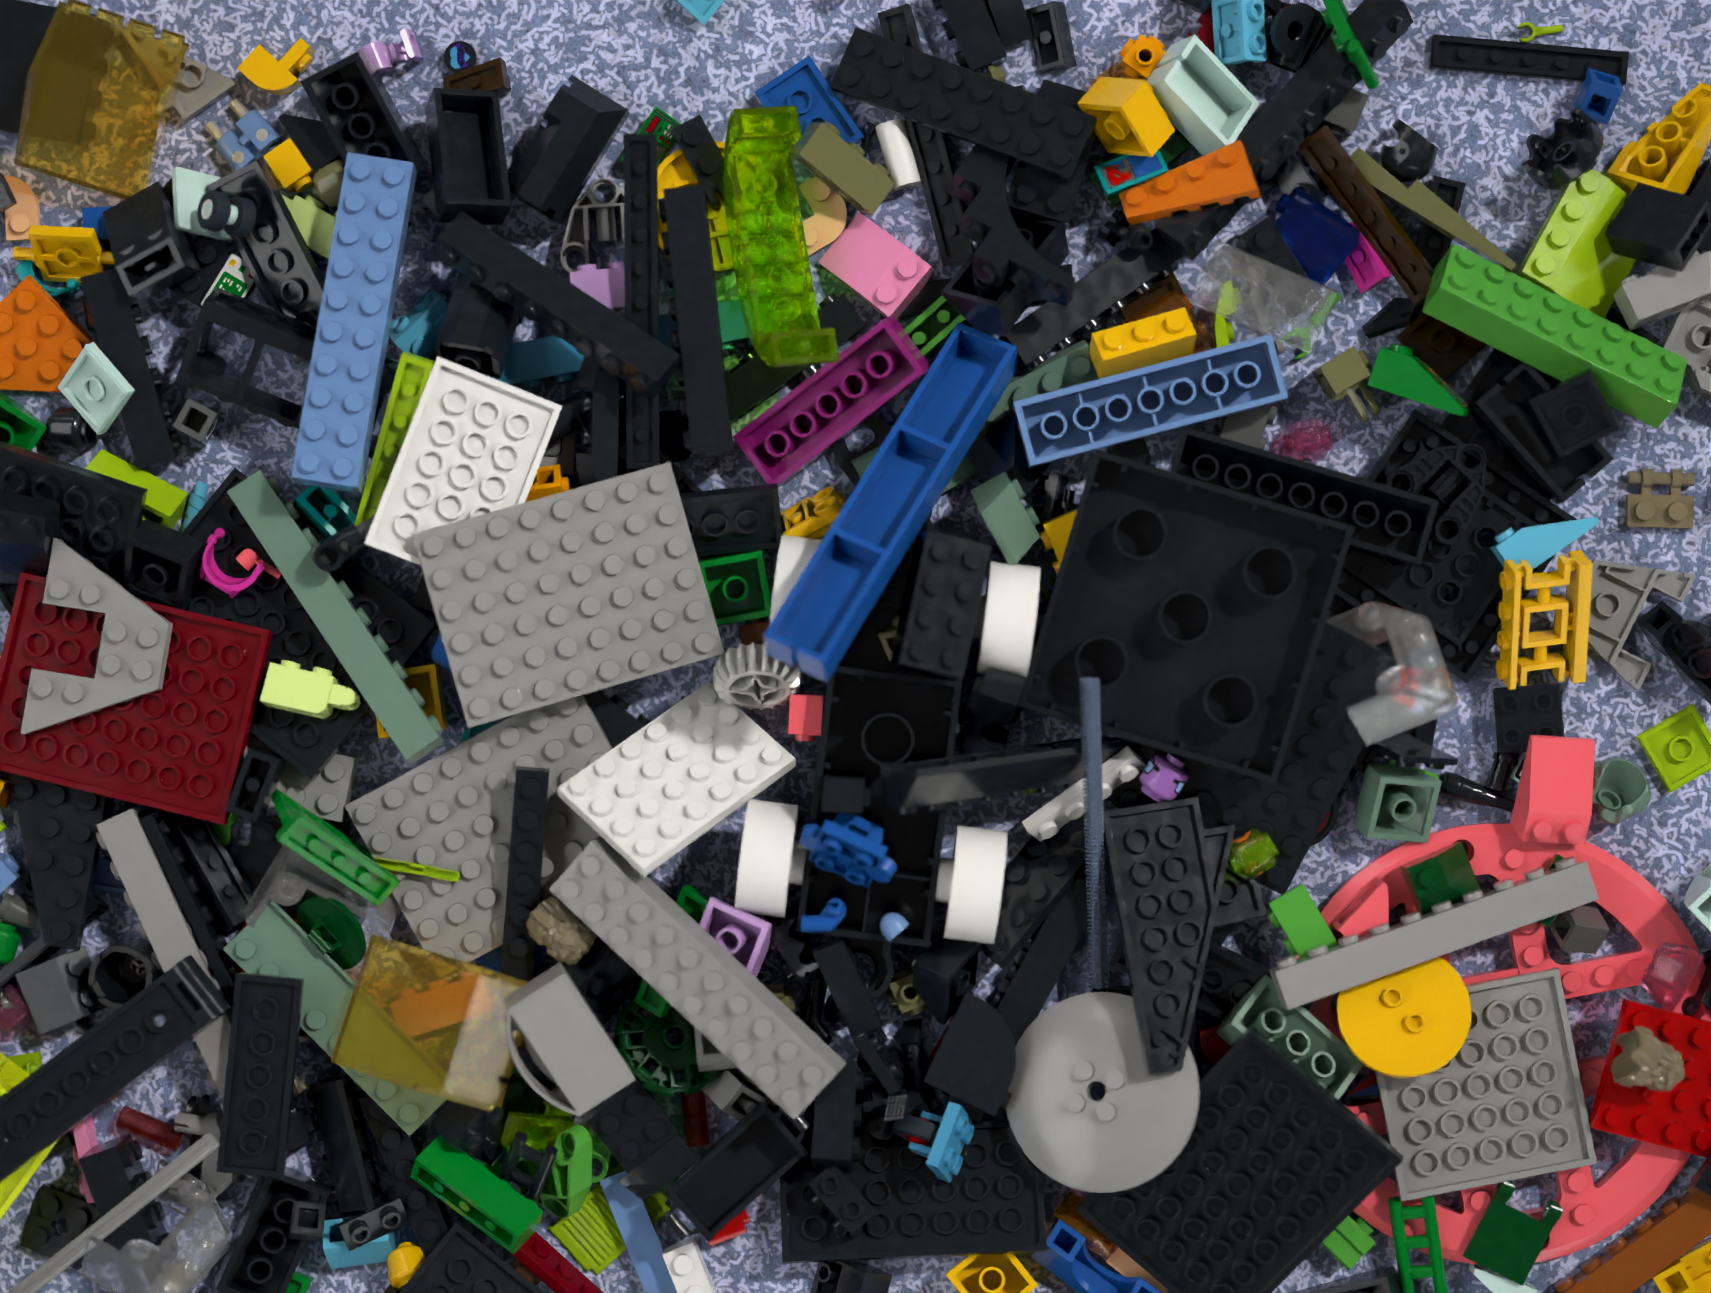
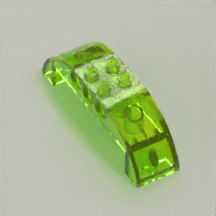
[723,105,840,367]

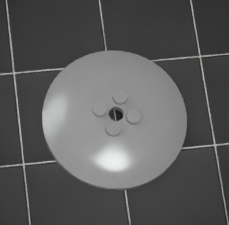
[1006,992,1200,1193]

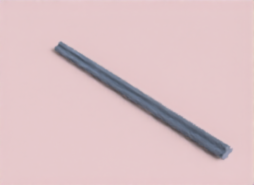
[1079,677,1109,990]

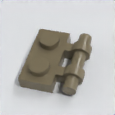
[1625,468,1695,529]

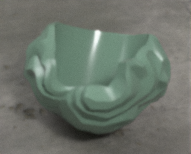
[1592,756,1651,824]

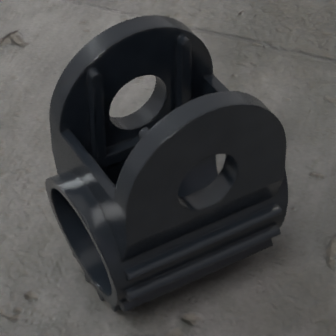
[1263,0,1333,74]

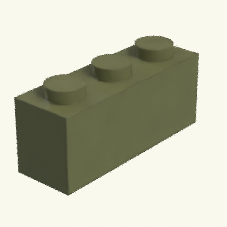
[789,121,896,215]

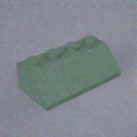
[1215,975,1364,1100]

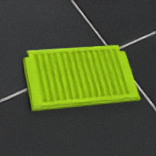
[548,1164,671,1275]

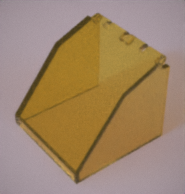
[14,0,190,199]
[331,934,528,1112]

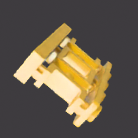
[1495,550,1593,690]

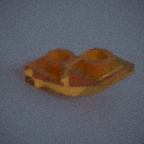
[1052,1191,1117,1260]

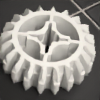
[713,642,802,711]

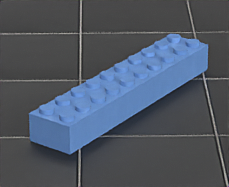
[291,152,417,494]

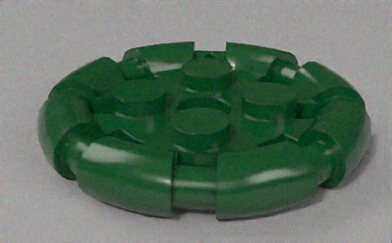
[615,992,724,1097]

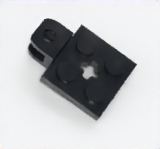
[20,1183,116,1270]

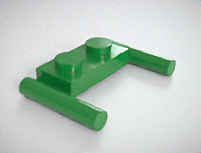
[1321,0,1379,89]

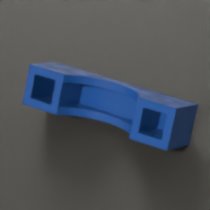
[1030,1219,1161,1293]

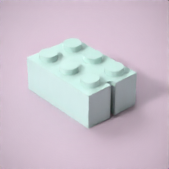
[1146,34,1260,156]

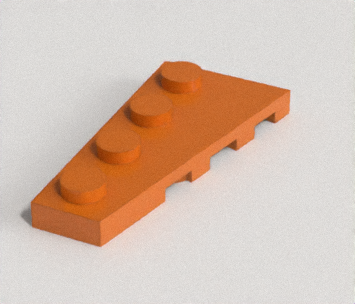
[1119,140,1261,225]

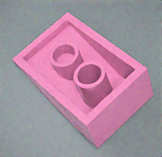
[818,212,934,319]

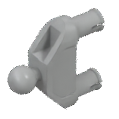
[170,1111,260,1204]

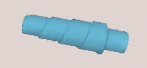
[181,481,210,532]

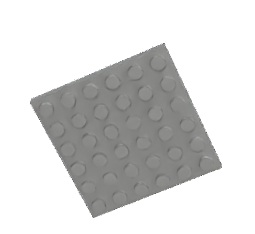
[1375,967,1597,1201]

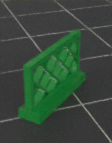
[271,789,400,907]

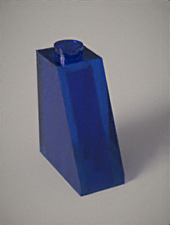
[1274,186,1360,292]

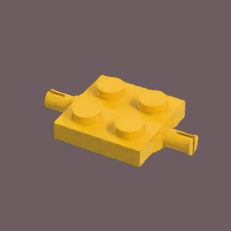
[13,225,115,283]

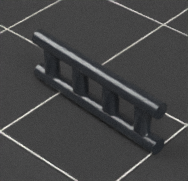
[478,1131,558,1235]

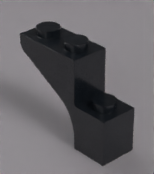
[1637,600,1711,705]

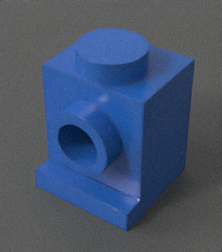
[1574,68,1623,125]

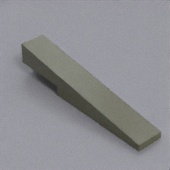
[1350,147,1518,274]

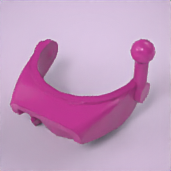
[199,528,265,598]

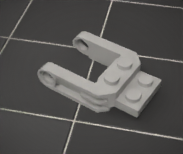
[1660,301,1711,399]

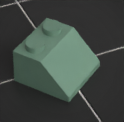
[970,472,1040,565]
[1353,762,1442,843]

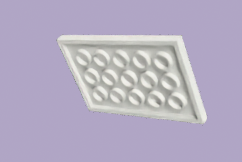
[364,356,562,566]
[557,681,796,877]

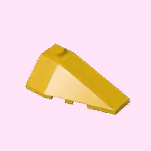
[1607,83,1711,195]

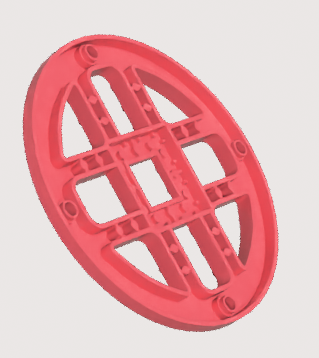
[1295,823,1711,1265]

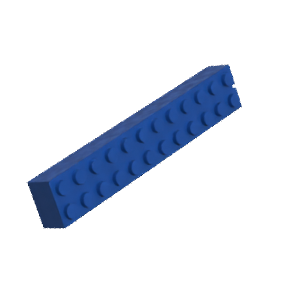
[763,322,1018,682]

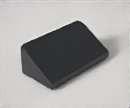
[1026,1,1077,74]

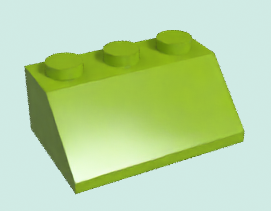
[85,449,188,530]

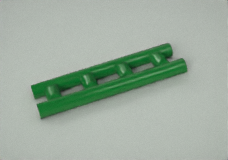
[1387,1195,1448,1293]

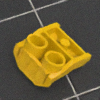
[780,486,847,539]

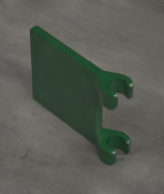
[1462,1180,1563,1286]

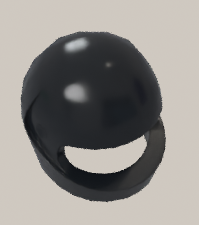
[1381,119,1438,184]

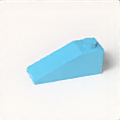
[1490,517,1600,569]

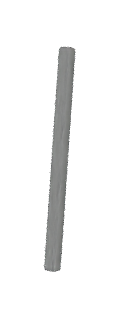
[8,1132,220,1293]

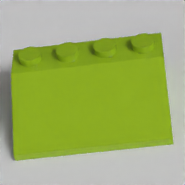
[1516,169,1636,319]

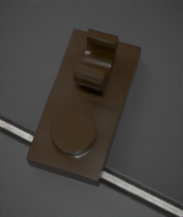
[443,57,511,94]

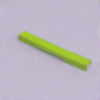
[373,857,460,882]

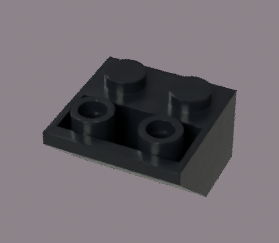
[811,1261,892,1293]

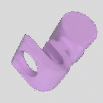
[357,29,423,74]

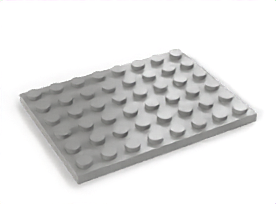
[412,462,725,728]
[345,695,613,978]

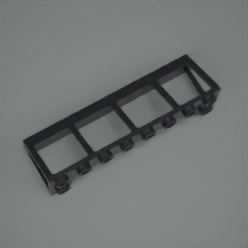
[176,287,400,460]

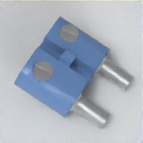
[205,98,282,171]

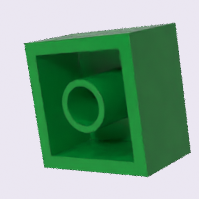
[698,550,772,626]

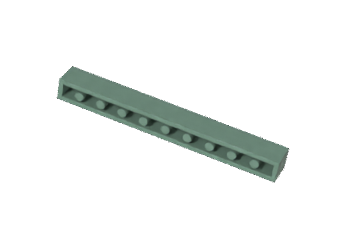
[227,469,445,764]

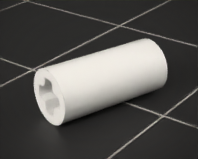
[875,119,921,191]

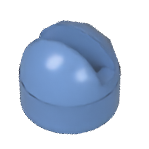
[880,913,909,942]

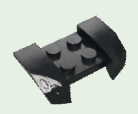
[569,1076,699,1199]

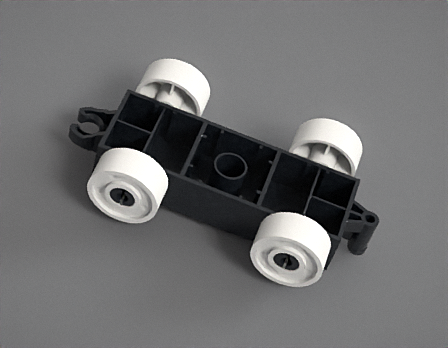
[735,511,1041,998]

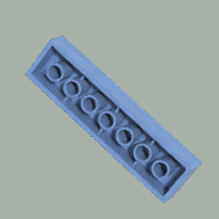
[1012,334,1288,468]

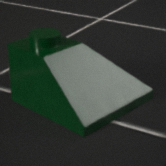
[1400,841,1480,915]

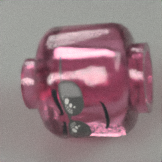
[1283,418,1333,463]
[0,984,32,1033]

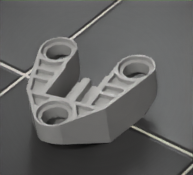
[560,178,624,273]

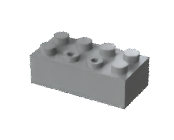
[504,962,636,1116]

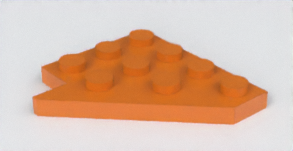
[0,275,102,392]

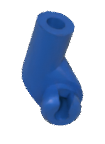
[801,898,846,932]

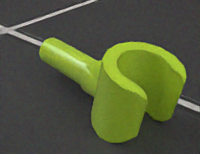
[1517,22,1563,43]

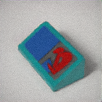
[1094,150,1169,198]

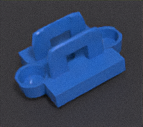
[799,812,897,888]

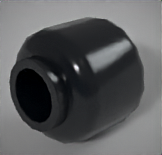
[46,406,97,451]

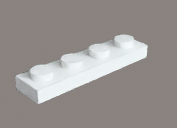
[1022,746,1146,842]

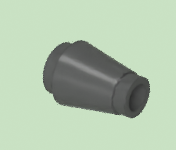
[0,893,41,931]

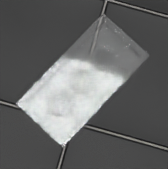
[1189,240,1338,354]

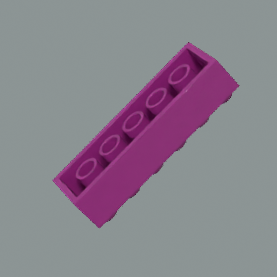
[733,316,931,487]

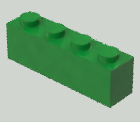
[410,1135,543,1254]

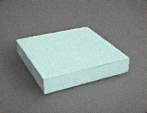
[57,342,135,435]

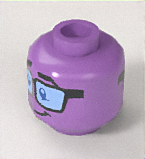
[1139,752,1189,803]

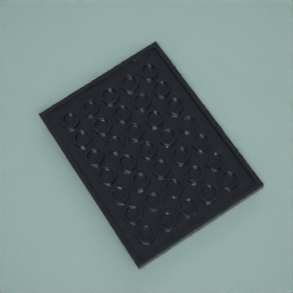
[134,468,438,781]
[1110,622,1407,894]
[1076,1025,1403,1293]

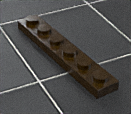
[1298,125,1434,304]

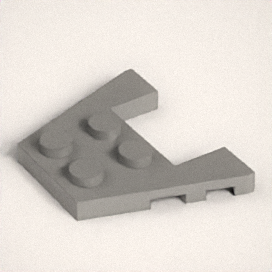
[1588,560,1696,690]

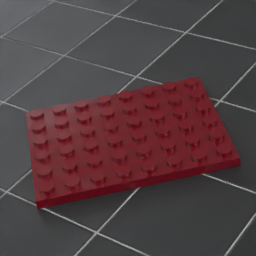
[0,572,273,825]

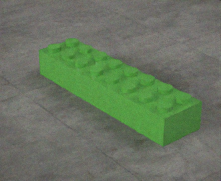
[1422,243,1687,428]

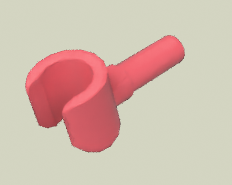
[236,549,282,579]

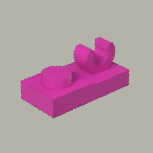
[1331,221,1391,293]

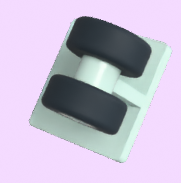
[172,167,256,241]

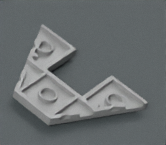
[21,538,173,735]

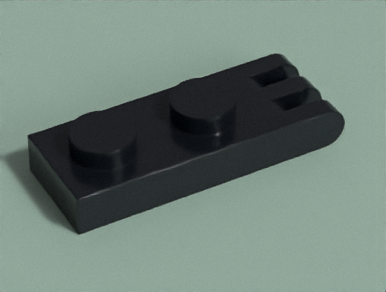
[670,114,742,208]

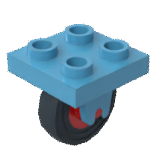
[893,1102,974,1183]

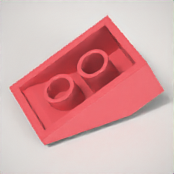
[1510,735,1595,845]

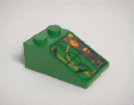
[1368,343,1473,416]

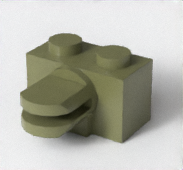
[1312,346,1380,423]

